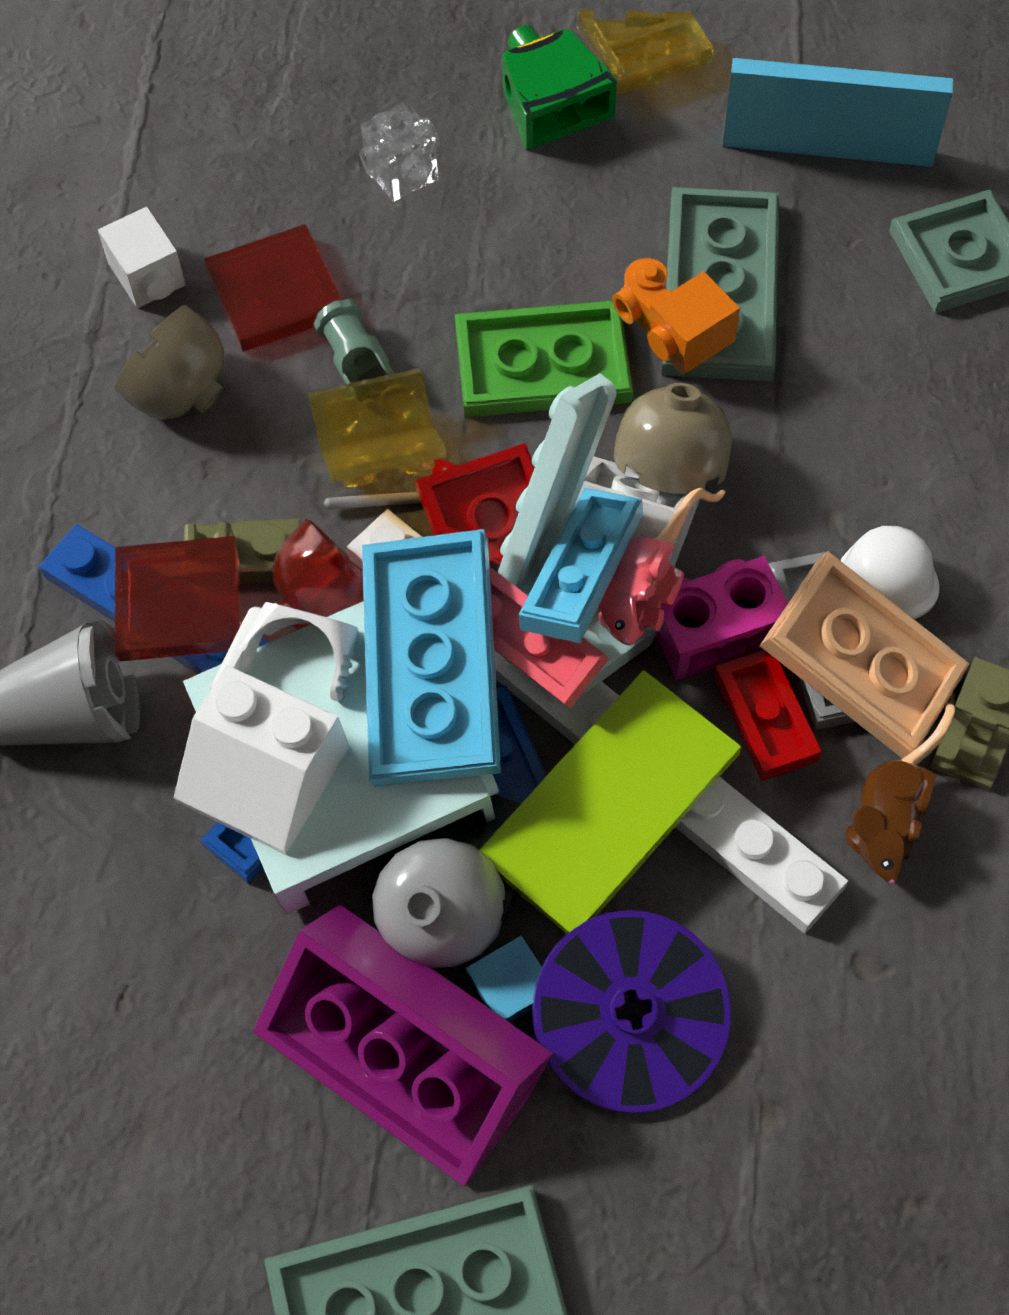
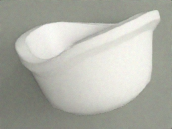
[841,526,939,619]

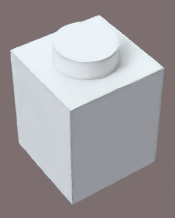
[98,207,185,309]

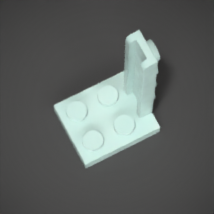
[498,373,657,698]

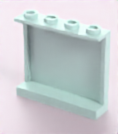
[183,601,499,915]

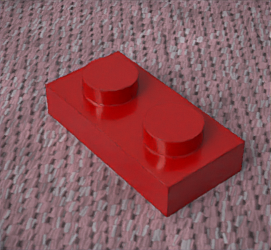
[714,650,822,781]

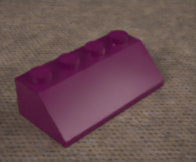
[253,905,553,1187]

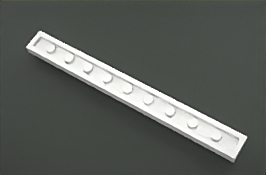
[347,509,848,934]

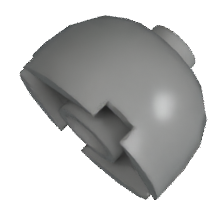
[372,838,505,969]

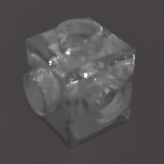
[359,101,440,202]

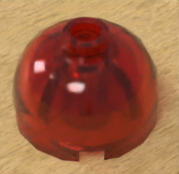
[272,519,364,630]

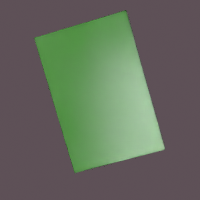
[455,301,633,417]

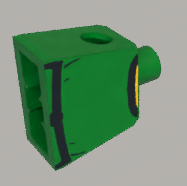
[502,25,617,151]

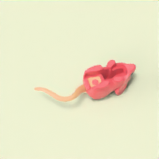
[598,488,726,646]

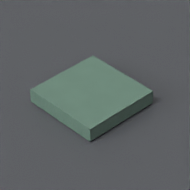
[889,190,1009,313]

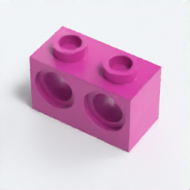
[655,556,788,681]

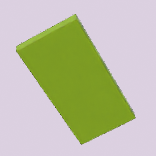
[479,670,741,934]

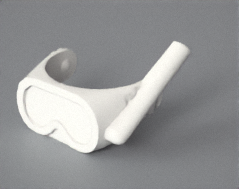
[209,602,358,702]

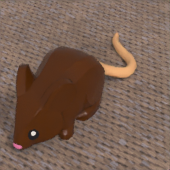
[845,692,956,885]

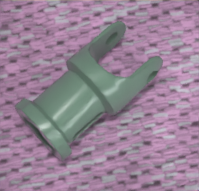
[314,299,396,402]

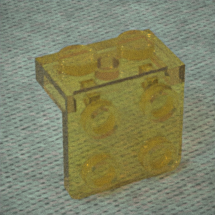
[308,368,447,487]

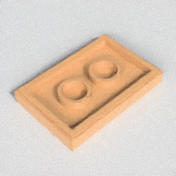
[760,551,970,758]

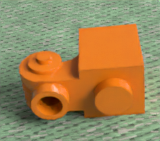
[612,258,740,375]

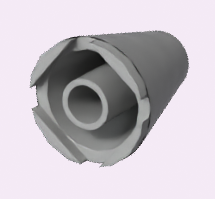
[0,620,140,745]

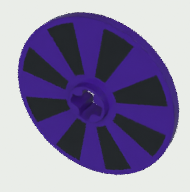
[532,910,731,1113]

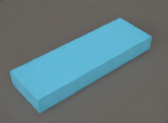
[518,488,643,643]

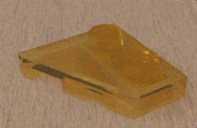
[577,10,714,95]

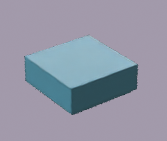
[466,936,542,1023]

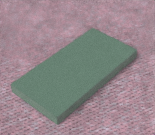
[661,187,779,382]
[264,1185,568,1315]

